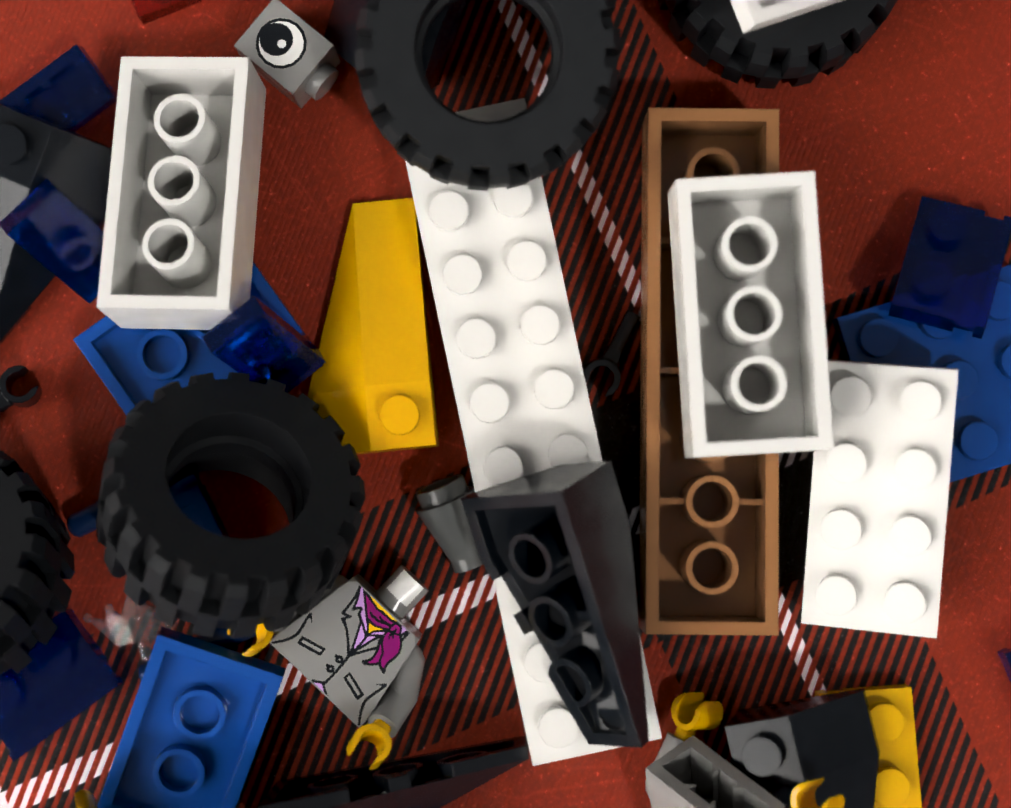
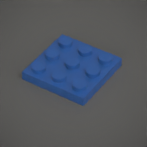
[832,265,1011,483]

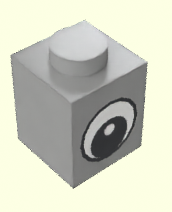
[234,0,341,109]

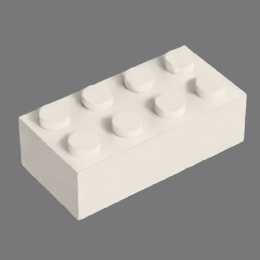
[96,56,266,331]
[668,171,834,459]
[801,359,958,638]

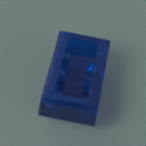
[0,44,117,132]
[0,178,104,304]
[202,296,326,393]

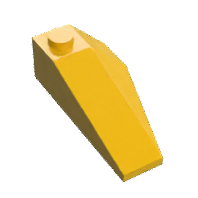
[308,198,439,455]

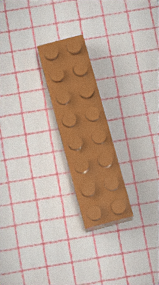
[639,108,779,636]

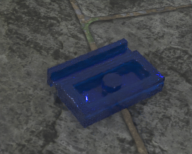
[888,196,1011,339]
[0,608,123,762]

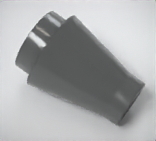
[415,474,483,573]

